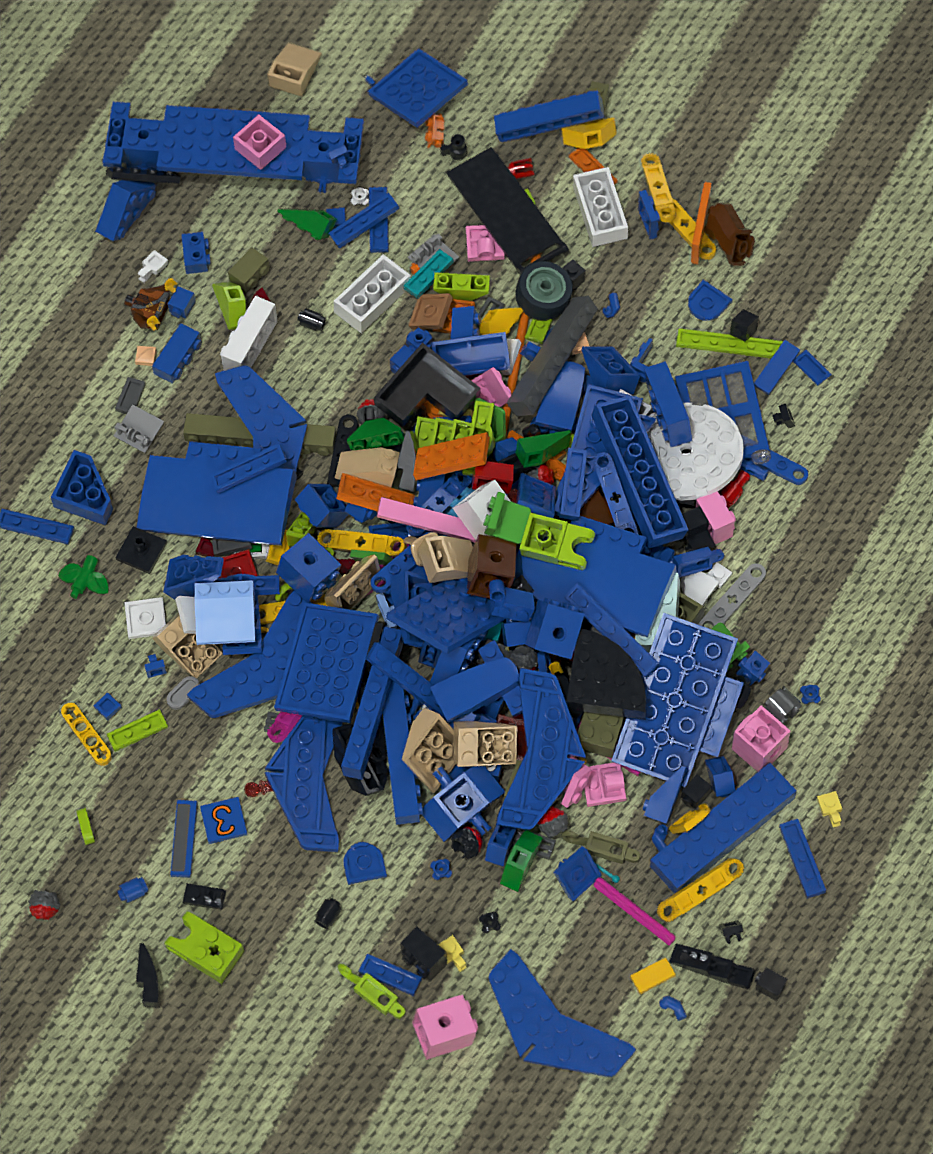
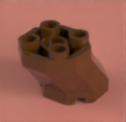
[704,202,755,266]

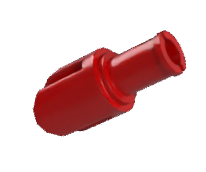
[507,158,535,179]
[719,471,750,508]

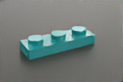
[404,249,454,299]

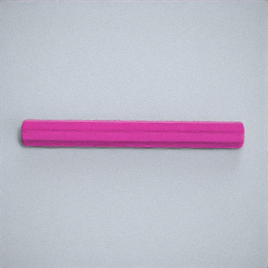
[593,877,676,945]

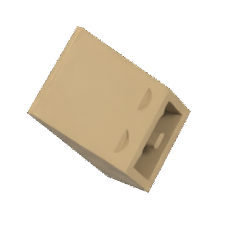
[268,43,322,97]
[418,536,473,583]
[152,613,223,679]
[453,721,517,767]

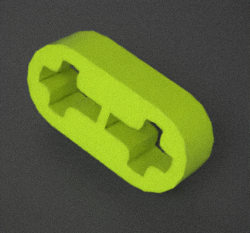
[76,808,95,845]

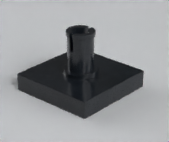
[115,526,167,574]

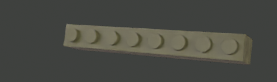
[183,413,336,456]

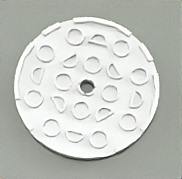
[647,403,744,500]

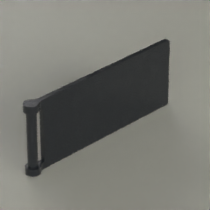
[447,147,569,275]

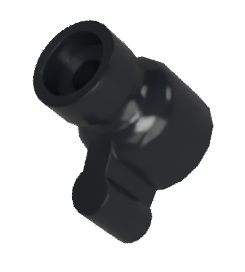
[440,134,467,161]

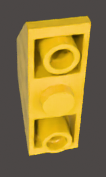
[561,117,616,149]
[479,308,523,336]

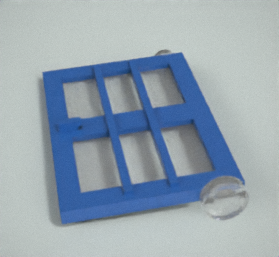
[675,359,771,464]

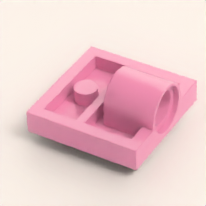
[466,225,504,262]
[584,763,626,807]

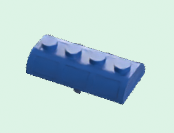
[431,332,511,376]

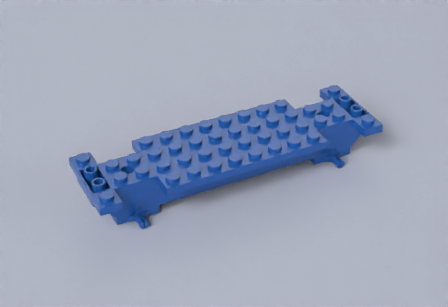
[103,102,364,193]

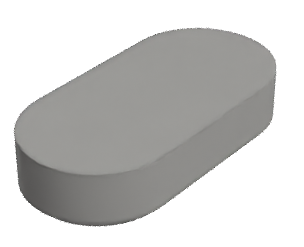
[167,676,199,710]

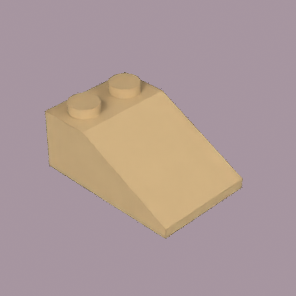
[335,447,400,487]

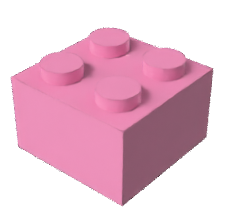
[233,115,286,170]
[696,491,736,545]

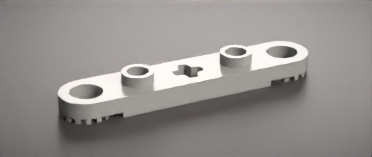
[699,564,766,627]

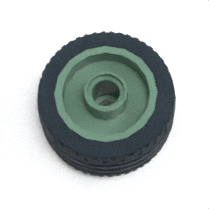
[515,261,572,321]

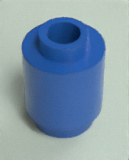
[117,877,148,904]

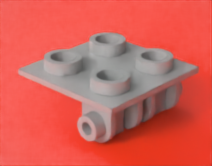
[408,233,459,268]
[114,405,164,453]

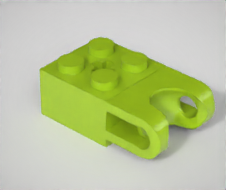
[519,513,595,570]
[164,912,244,984]

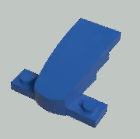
[535,361,593,433]
[214,574,280,655]
[430,640,523,723]

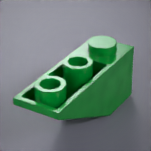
[277,208,337,240]
[516,430,571,468]

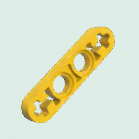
[61,703,112,766]

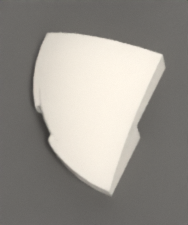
[680,571,719,606]

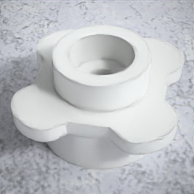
[351,187,369,205]

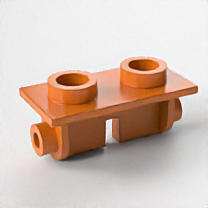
[425,113,444,148]

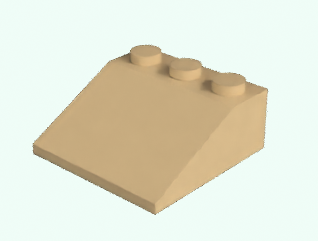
[324,555,382,610]
[402,708,456,793]

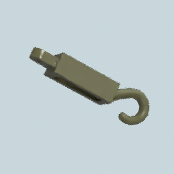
[561,831,640,864]

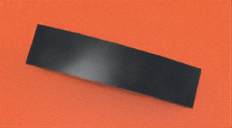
[669,944,756,990]

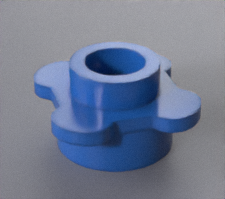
[800,685,821,704]
[430,859,452,880]

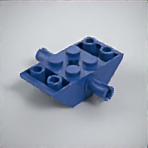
[422,766,505,842]

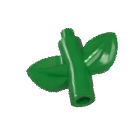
[58,555,109,599]

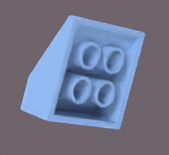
[195,580,255,645]

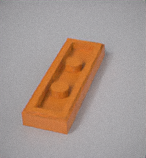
[568,148,618,185]

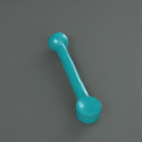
[595,862,620,883]

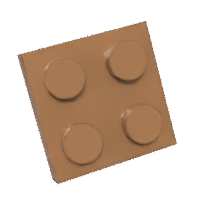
[408,293,453,330]

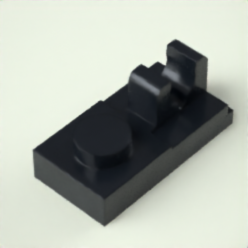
[183,883,226,910]

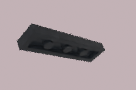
[106,165,180,184]

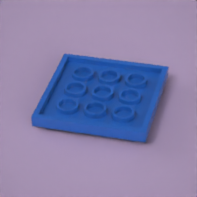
[368,48,468,128]

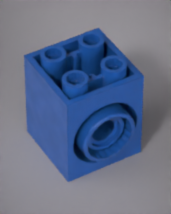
[276,533,341,603]
[525,598,585,659]

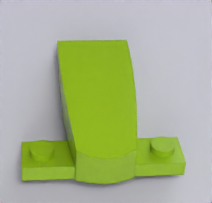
[414,401,495,476]

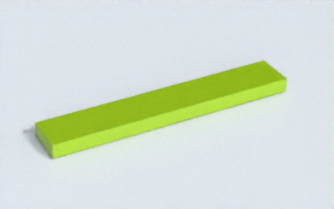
[676,328,783,359]

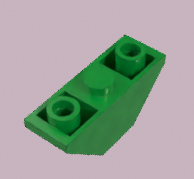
[347,418,405,451]
[500,830,544,892]

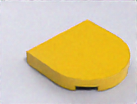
[668,803,711,834]

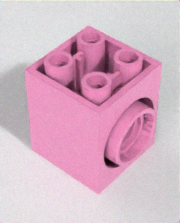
[732,705,791,772]
[412,994,478,1060]

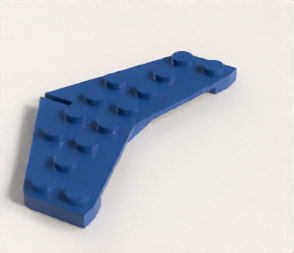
[215,366,307,473]
[187,591,313,718]
[496,668,586,830]
[264,715,343,852]
[489,949,636,1077]

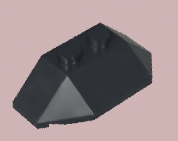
[332,724,389,796]

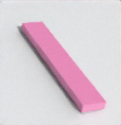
[377,497,476,543]

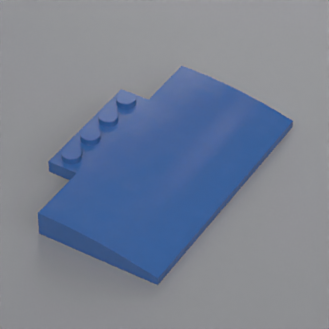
[137,442,297,546]
[513,516,676,638]
[611,613,744,788]

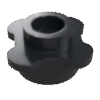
[479,912,501,933]

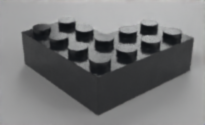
[374,343,481,427]

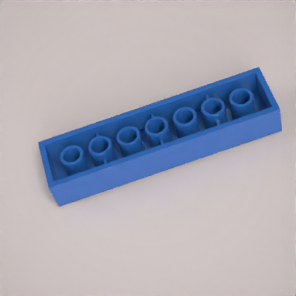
[591,395,688,549]
[650,763,797,894]

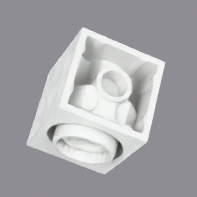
[453,480,511,540]

